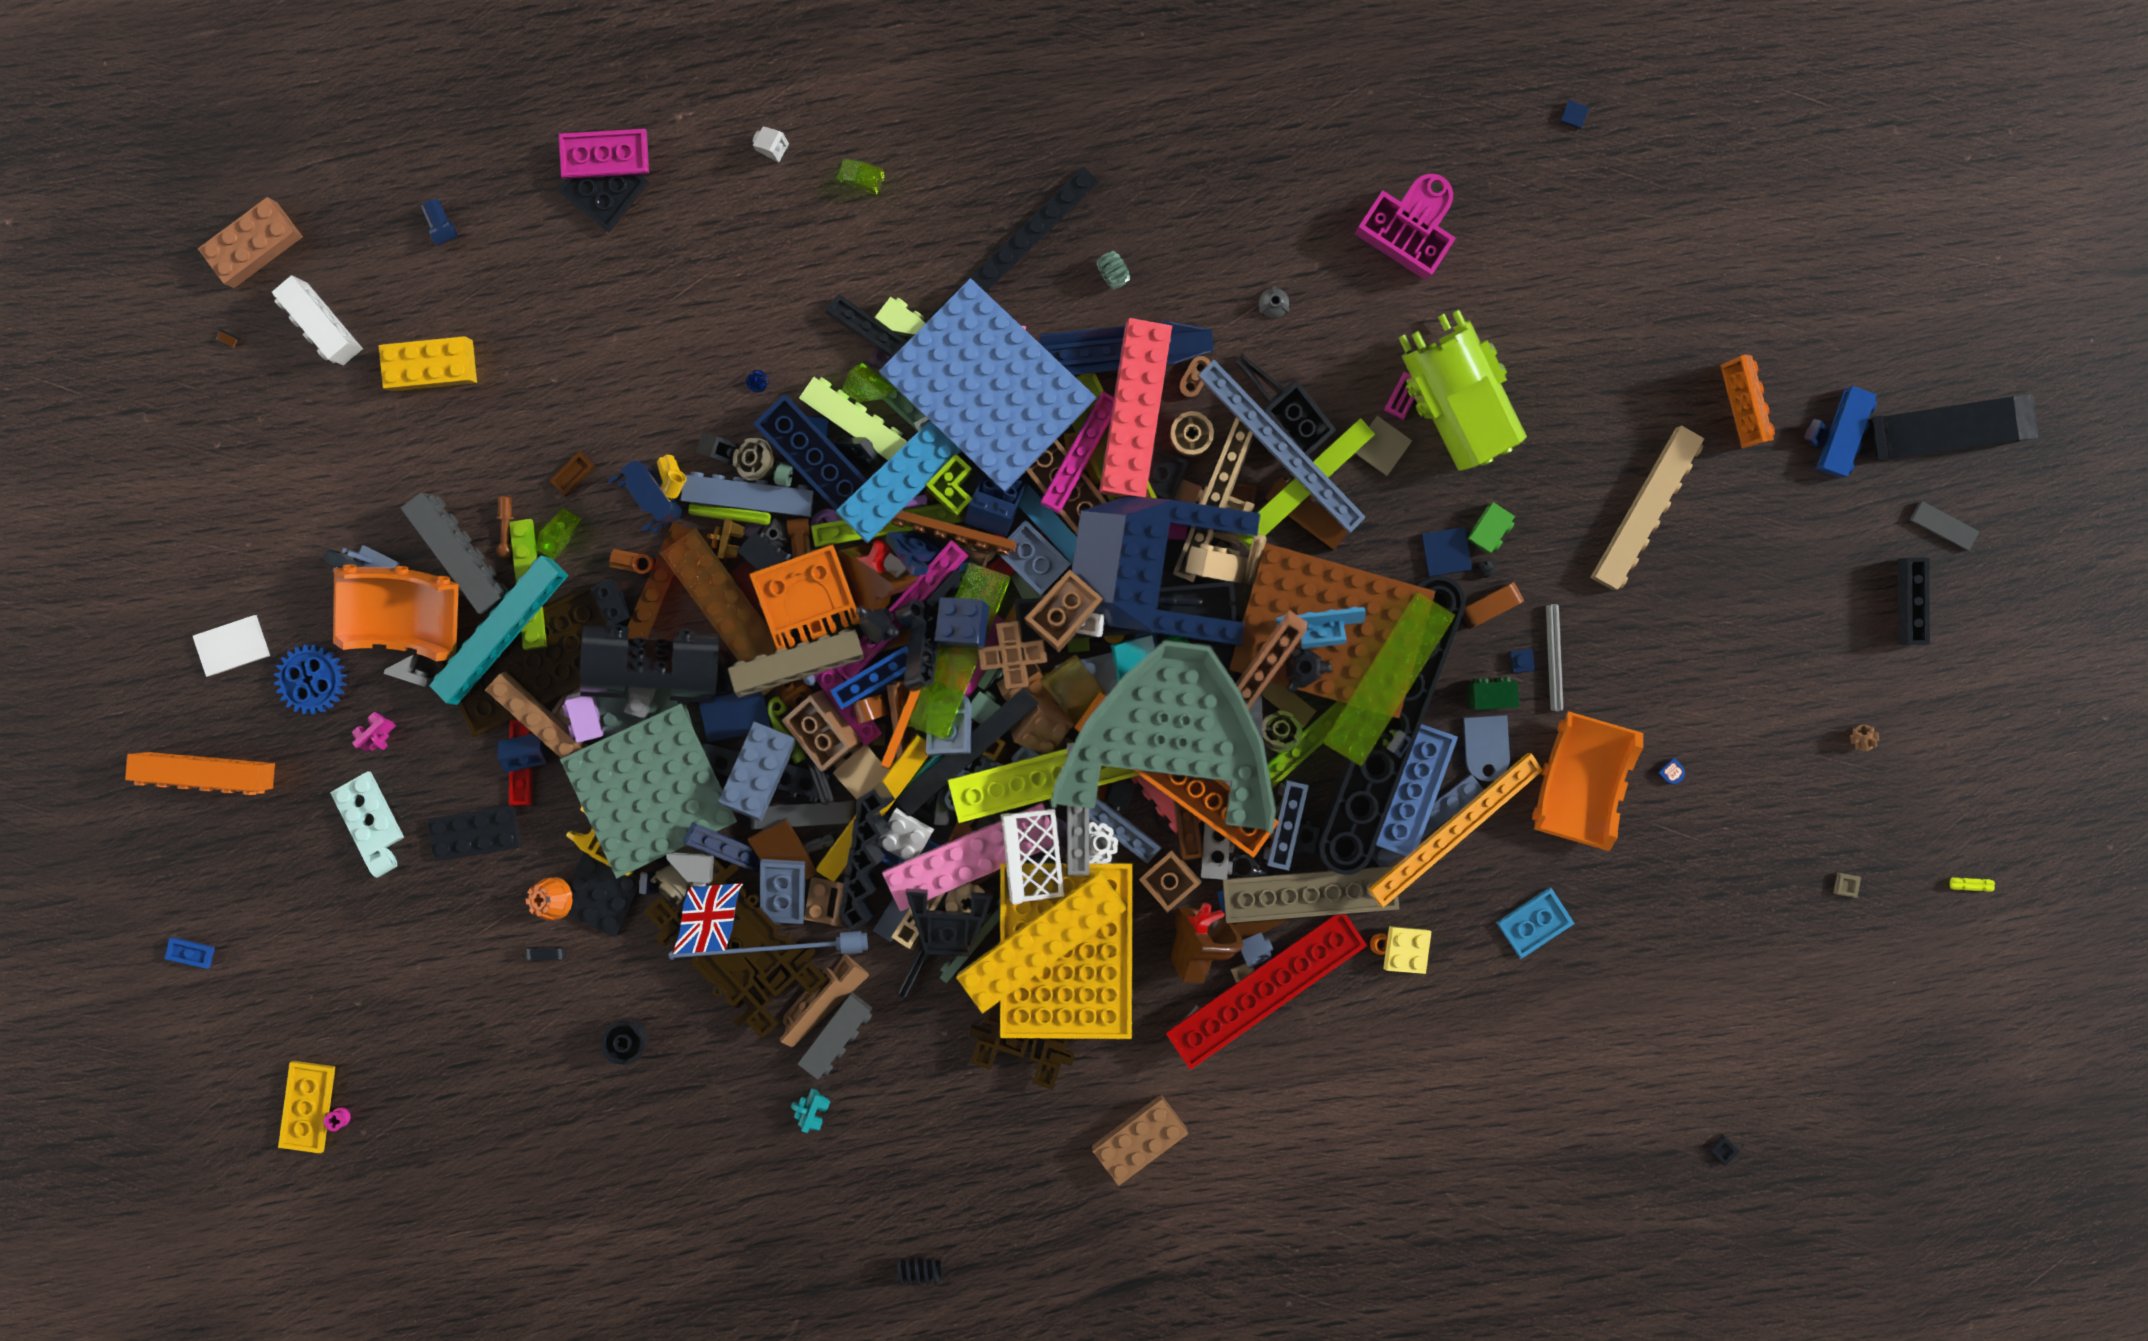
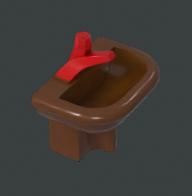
[838,541,919,611]
[1169,903,1244,983]

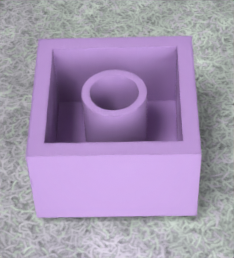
[562,692,604,743]

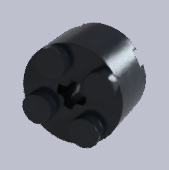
[601,1017,650,1065]

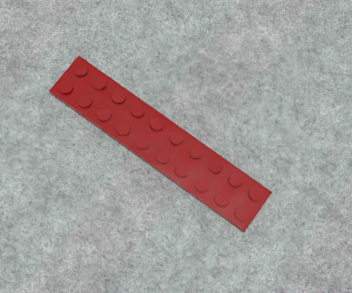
[1165,914,1367,1070]

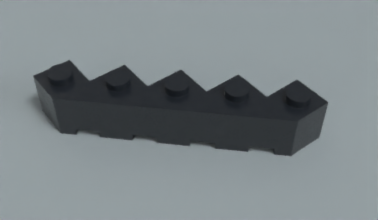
[839,781,895,932]

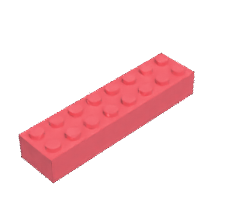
[1099,318,1172,498]

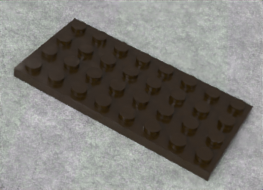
[437,585,608,737]

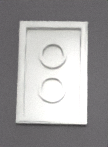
[193,615,270,677]

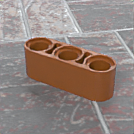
[1462,582,1524,629]
[852,692,891,724]

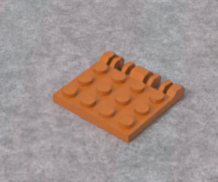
[750,545,860,650]

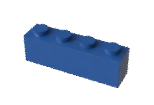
[1816,386,1877,478]
[830,646,908,710]

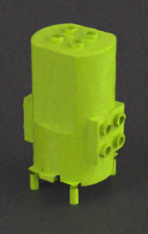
[1398,310,1527,471]

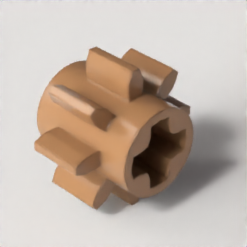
[1850,725,1879,751]

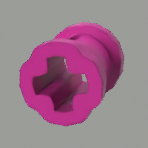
[324,1107,351,1131]

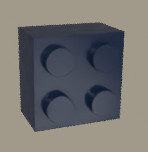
[935,597,990,649]

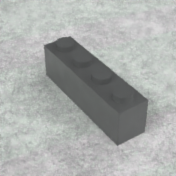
[798,992,873,1080]

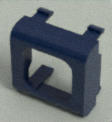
[608,461,683,534]

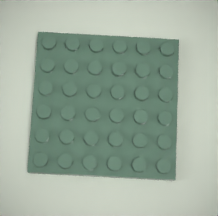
[560,703,737,878]

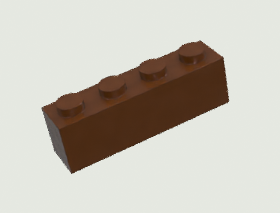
[1263,477,1348,551]

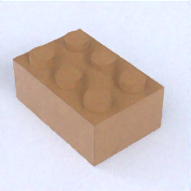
[782,690,862,772]

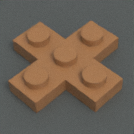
[978,620,1047,689]

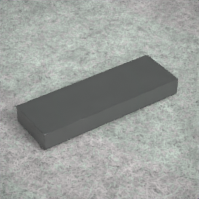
[1909,501,1979,551]

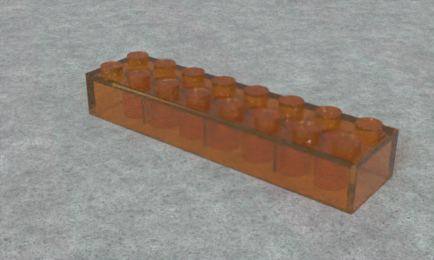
[660,528,777,695]

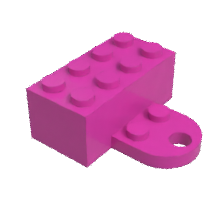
[1354,174,1456,281]

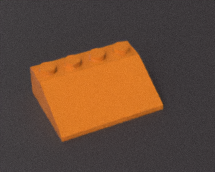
[1720,355,1775,448]

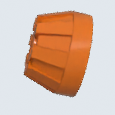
[526,877,573,921]

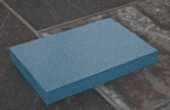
[1496,887,1575,959]

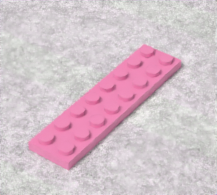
[882,802,1060,912]

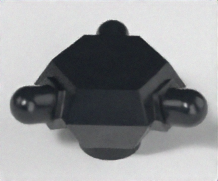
[856,606,899,645]
[1286,645,1332,693]

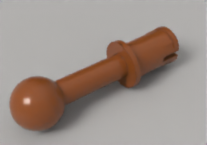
[496,496,514,559]

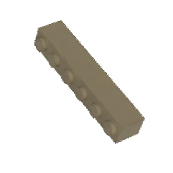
[728,629,865,698]

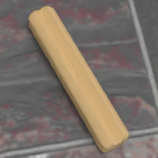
[1242,533,1266,586]

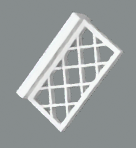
[1001,809,1064,904]

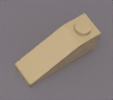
[892,893,945,951]

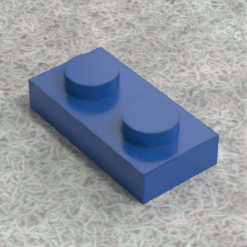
[165,937,215,969]

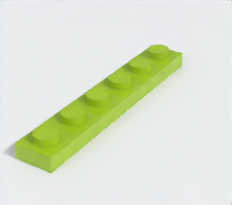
[509,519,547,650]

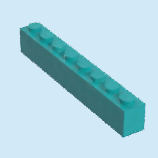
[430,555,569,705]

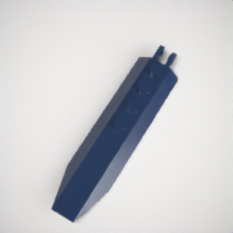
[1040,321,1214,375]

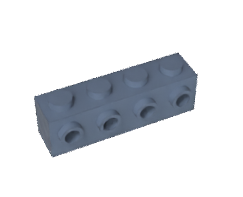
[1263,779,1308,870]

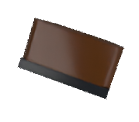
[216,328,241,348]

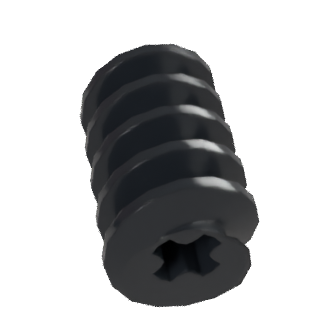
[897,1257,942,1285]

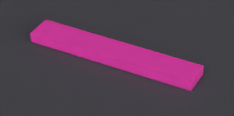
[1040,391,1114,514]

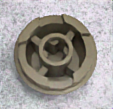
[733,438,777,480]
[1263,711,1302,753]
[650,864,694,907]

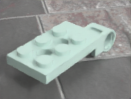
[330,771,404,878]

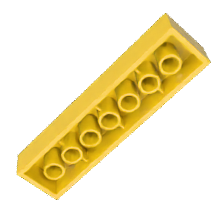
[956,871,1126,1013]

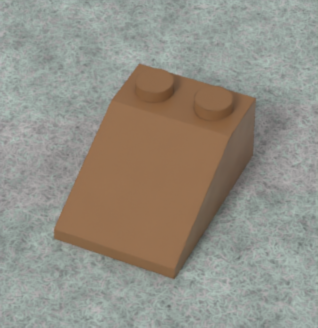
[1025,570,1103,652]

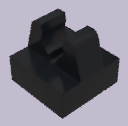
[1382,729,1412,758]

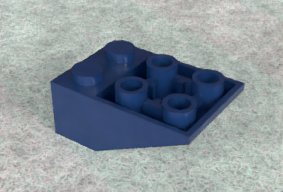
[965,473,1030,537]

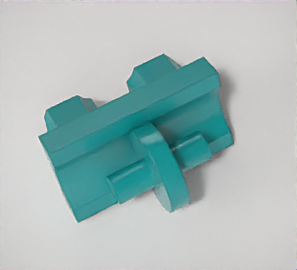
[791,1088,830,1133]

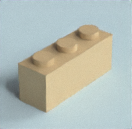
[1185,544,1247,583]

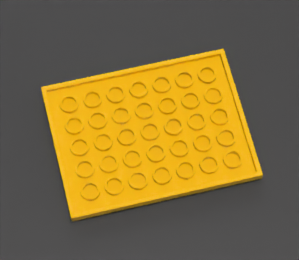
[1000,863,1132,1039]

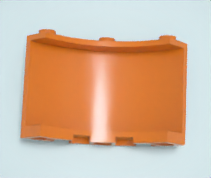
[333,564,459,661]
[1532,711,1643,851]

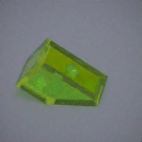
[836,159,885,195]
[842,363,895,402]
[535,508,582,560]

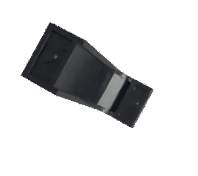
[1869,395,2039,462]

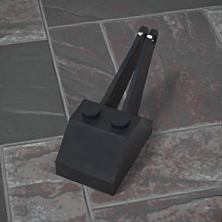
[1234,353,1336,456]

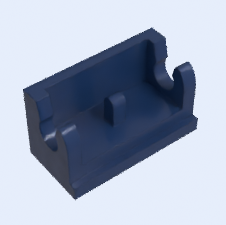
[498,734,547,773]

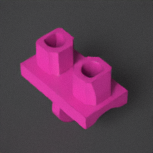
[352,712,395,752]

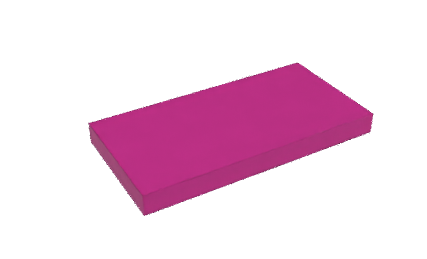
[558,129,649,179]

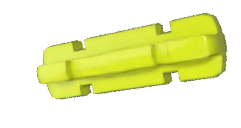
[1950,878,1995,892]

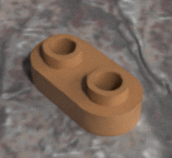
[1179,356,1210,398]

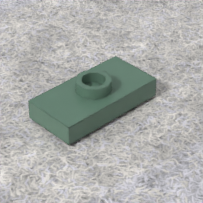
[978,668,1003,690]

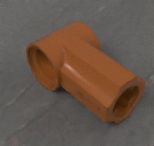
[787,517,812,558]
[609,549,655,574]

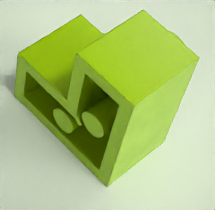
[926,454,972,520]

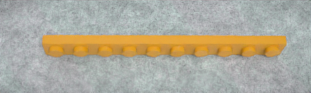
[1368,753,1543,908]

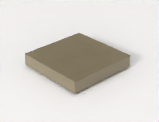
[1354,416,1412,476]

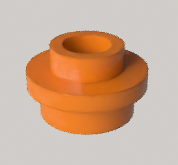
[1370,933,1388,955]

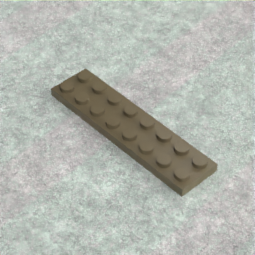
[1222,865,1399,923]

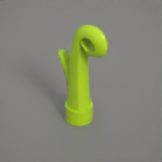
[767,696,806,765]

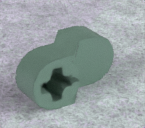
[773,460,794,486]

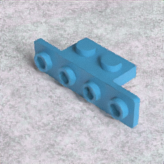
[1276,607,1366,649]

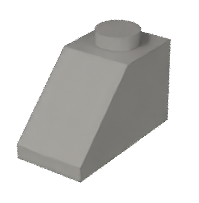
[667,852,714,886]

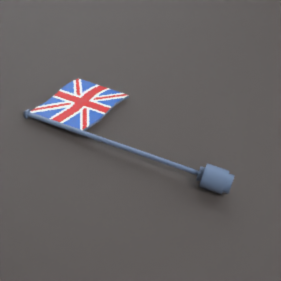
[668,883,868,960]

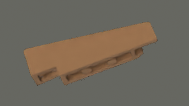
[780,954,869,1047]

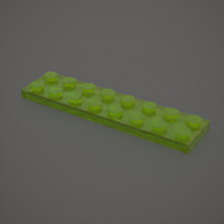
[907,562,1011,740]
[1322,592,1455,766]

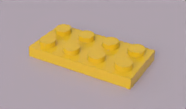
[278,1061,335,1154]

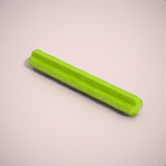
[688,503,771,525]

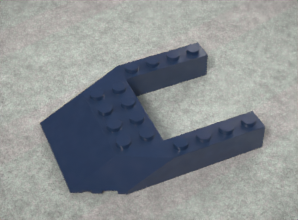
[1072,496,1260,646]

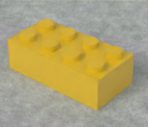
[379,336,477,392]

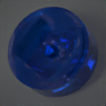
[746,370,769,393]

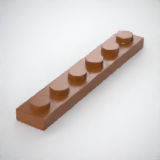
[891,511,1017,556]

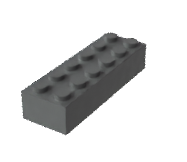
[401,492,509,614]

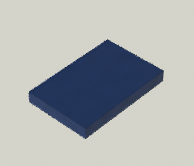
[699,690,772,743]

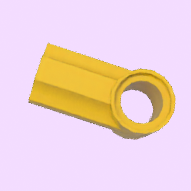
[657,455,686,498]

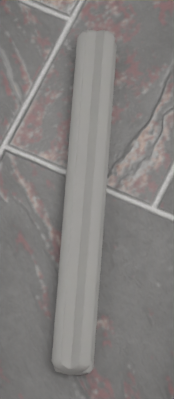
[1546,604,1563,711]

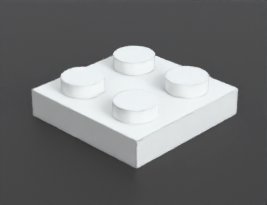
[877,808,934,861]

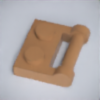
[804,876,844,926]

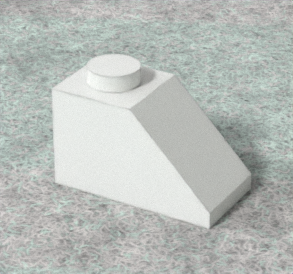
[753,126,789,163]

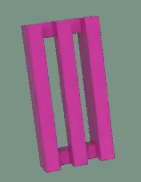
[1384,372,1415,421]

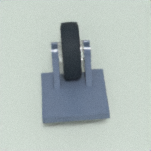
[323,545,400,572]

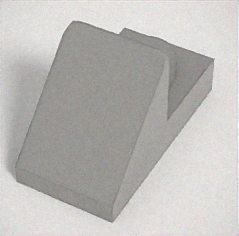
[384,655,434,687]
[624,687,657,719]

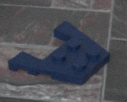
[885,531,974,576]

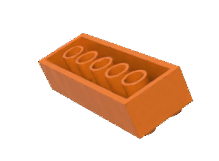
[125,752,275,795]

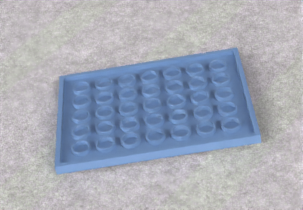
[879,278,1096,492]

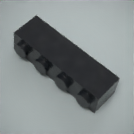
[1897,557,1930,645]

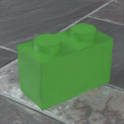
[1467,502,1515,554]

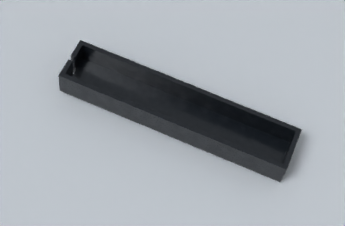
[1014,582,1237,642]

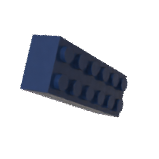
[753,394,868,510]

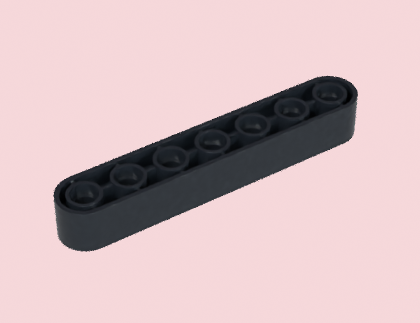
[1316,576,1466,875]

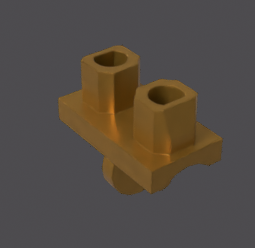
[707,519,745,559]

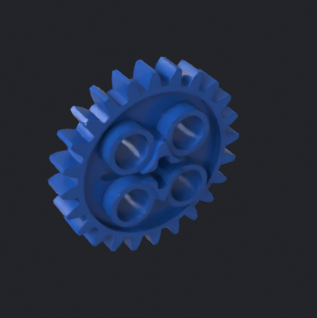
[274,645,347,714]

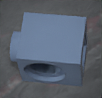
[1241,933,1273,968]

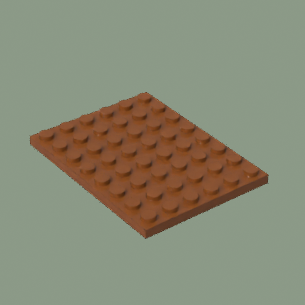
[1229,543,1436,718]

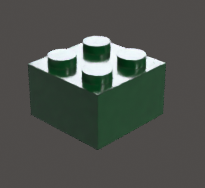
[1466,677,1519,710]

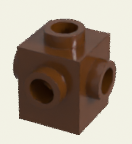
[777,679,815,709]

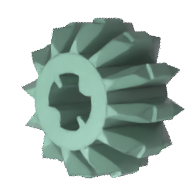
[1097,251,1130,290]

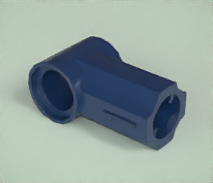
[421,199,458,246]

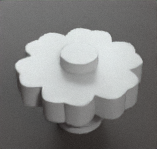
[1089,822,1118,863]

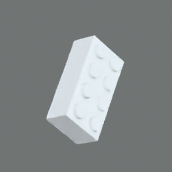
[272,275,363,365]

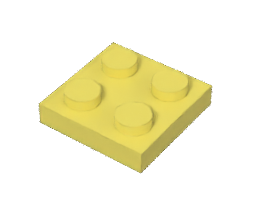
[1383,926,1431,974]

